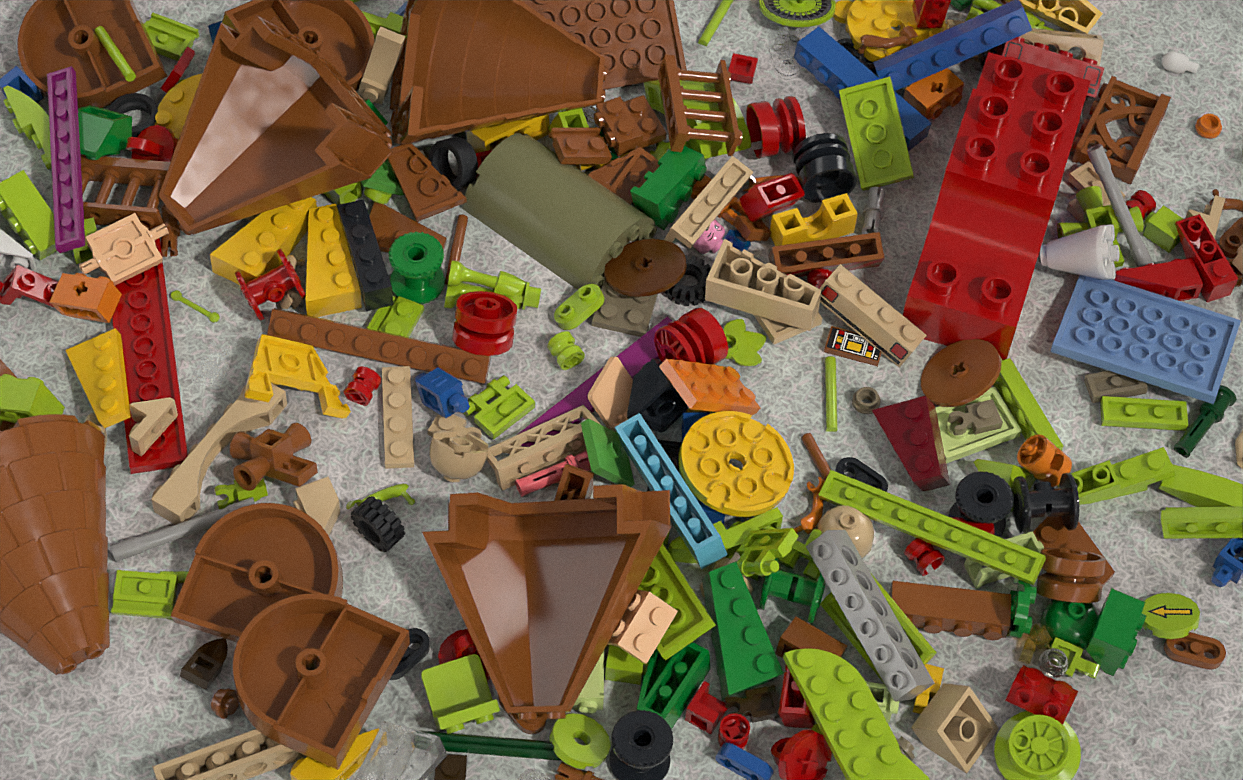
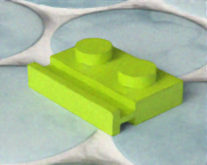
[144,12,199,61]
[367,296,424,337]
[111,570,179,619]

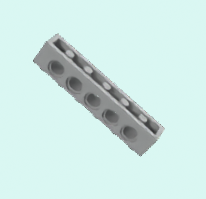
[806,530,935,702]

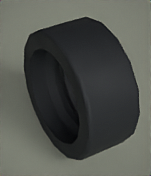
[109,93,158,137]
[429,136,478,189]

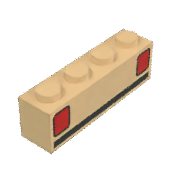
[820,264,927,368]

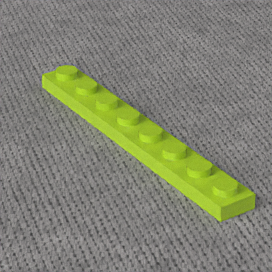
[819,470,1046,585]

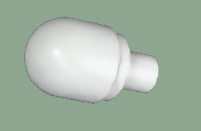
[1162,51,1199,74]

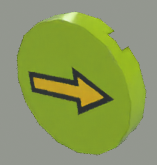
[1142,593,1200,639]

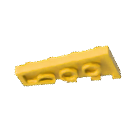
[65,328,130,428]

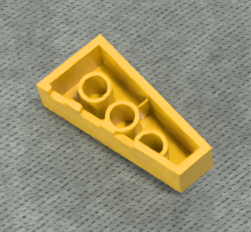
[1004,0,1103,34]
[210,197,317,285]
[306,203,362,317]

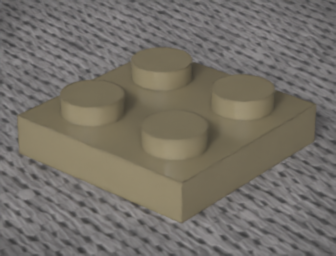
[592,278,658,337]

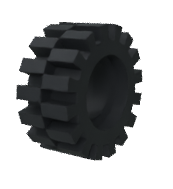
[664,255,711,306]
[351,496,405,552]

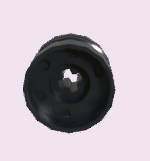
[792,133,857,203]

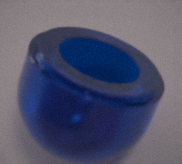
[723,229,751,251]

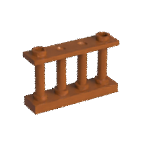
[658,54,742,156]
[80,155,171,230]

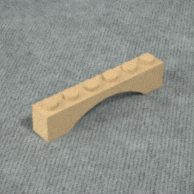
[151,383,287,525]

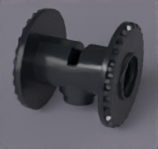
[948,471,1014,538]
[1012,473,1080,534]
[609,710,673,780]

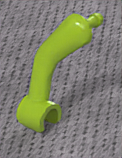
[346,483,415,509]

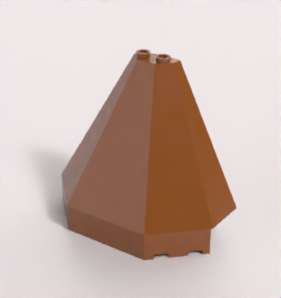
[159,15,393,236]
[422,484,672,720]

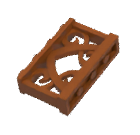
[1071,76,1171,185]

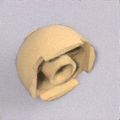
[429,430,488,482]
[817,505,874,558]

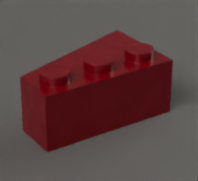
[872,395,950,491]

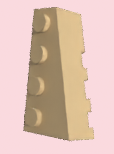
[705,239,821,331]

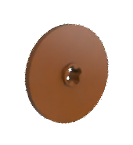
[921,339,1001,407]

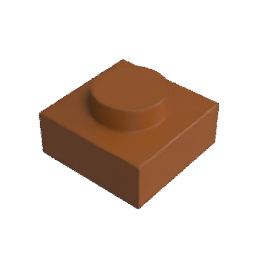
[733,215,772,242]

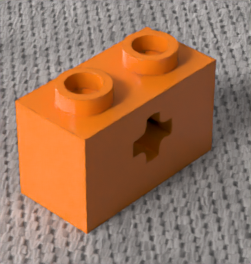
[903,68,964,119]
[50,273,122,323]

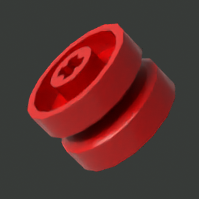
[452,291,517,356]

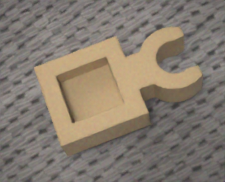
[428,414,482,439]

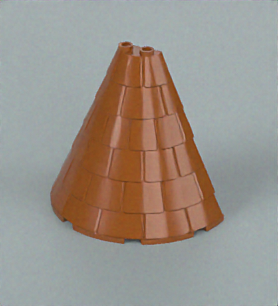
[389,0,608,145]
[0,414,110,675]

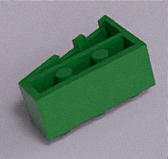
[630,145,707,230]
[637,642,711,730]

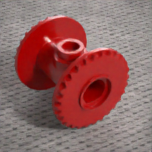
[235,249,306,321]

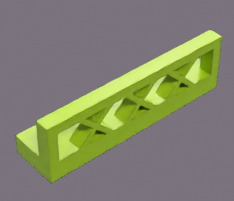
[993,358,1064,451]
[1161,506,1243,539]

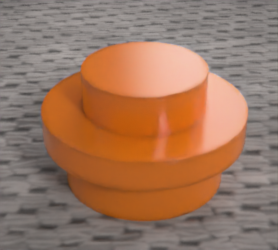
[1195,114,1222,138]

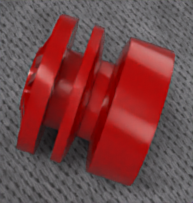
[746,96,806,159]
[654,308,728,365]

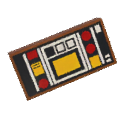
[824,326,882,367]

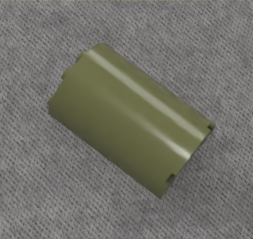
[462,133,657,290]

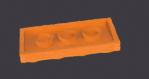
[659,359,761,415]

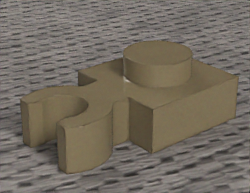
[948,399,1003,435]

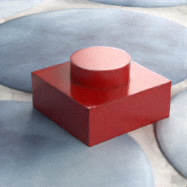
[728,53,758,84]

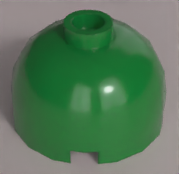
[1040,599,1099,650]

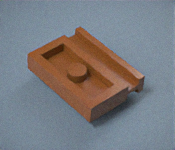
[549,128,612,164]

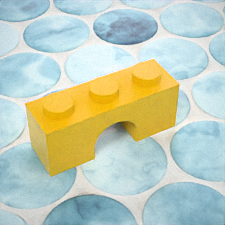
[770,193,858,246]

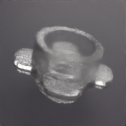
[776,25,806,42]

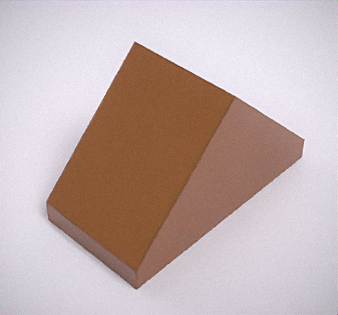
[554,464,594,501]

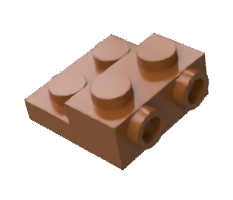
[593,95,667,156]

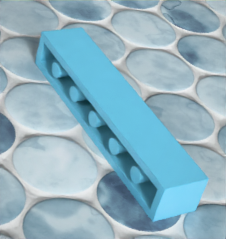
[615,413,727,569]

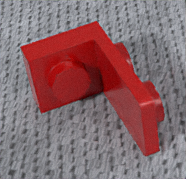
[912,0,951,28]
[0,265,59,308]

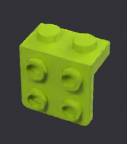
[421,654,500,734]

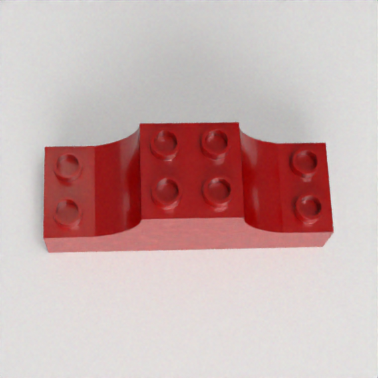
[903,52,1091,360]

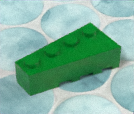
[702,562,784,700]

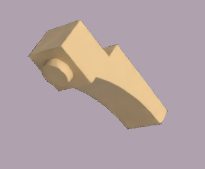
[358,26,405,104]

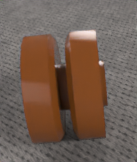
[1036,548,1106,603]

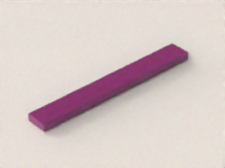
[47,66,85,253]
[517,316,672,447]

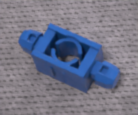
[415,367,470,418]
[1211,538,1243,587]

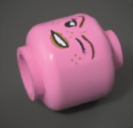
[693,220,725,254]

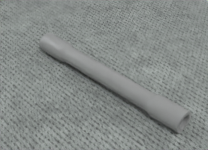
[1087,144,1153,267]
[110,497,255,562]

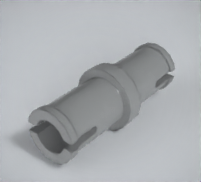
[861,187,886,234]

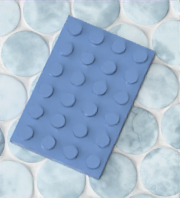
[1051,275,1241,404]

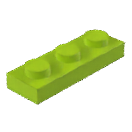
[1100,396,1188,431]

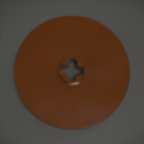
[604,239,687,297]

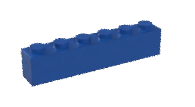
[873,0,1032,91]
[794,26,932,152]

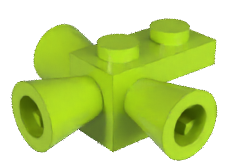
[1057,186,1144,268]

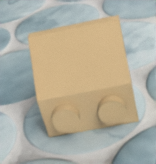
[911,683,999,773]

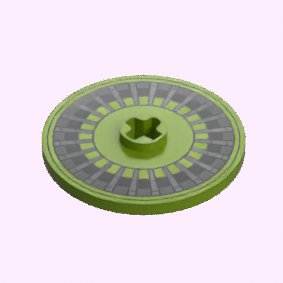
[759,0,836,27]

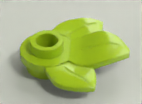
[723,319,767,366]

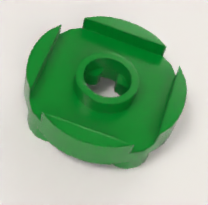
[1007,578,1037,639]

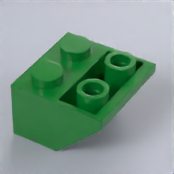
[78,105,132,160]
[1086,588,1147,676]

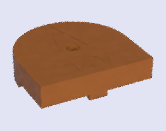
[17,0,168,108]
[222,0,374,92]
[171,503,343,643]
[233,593,410,770]

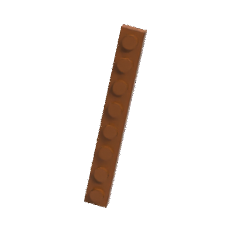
[267,308,491,384]

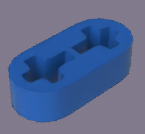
[715,743,774,780]

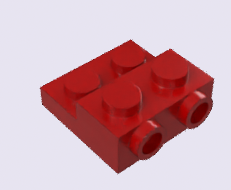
[1005,665,1079,725]

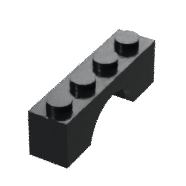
[337,199,393,312]

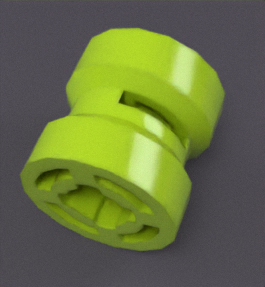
[547,331,585,371]

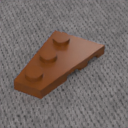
[387,143,467,222]
[369,201,447,253]
[1033,516,1115,586]

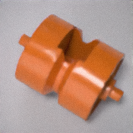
[1017,434,1072,487]

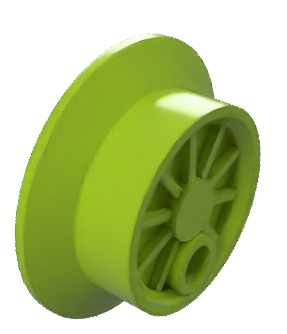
[994,711,1081,780]

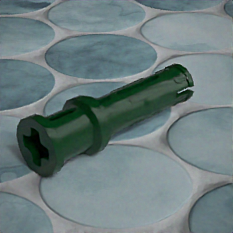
[1174,385,1237,458]

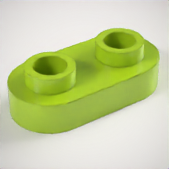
[554,284,605,330]

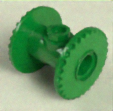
[388,232,445,305]
[759,558,826,623]

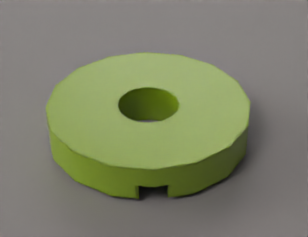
[549,713,611,769]

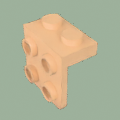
[588,357,633,432]
[608,589,678,664]

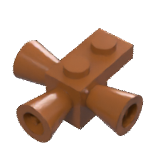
[230,423,318,491]

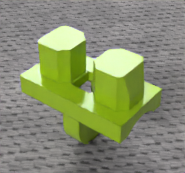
[779,529,822,580]

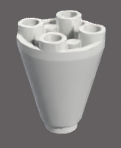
[1040,225,1119,280]

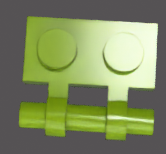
[463,375,535,440]
[737,528,799,577]

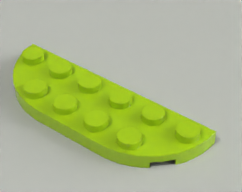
[783,648,902,780]

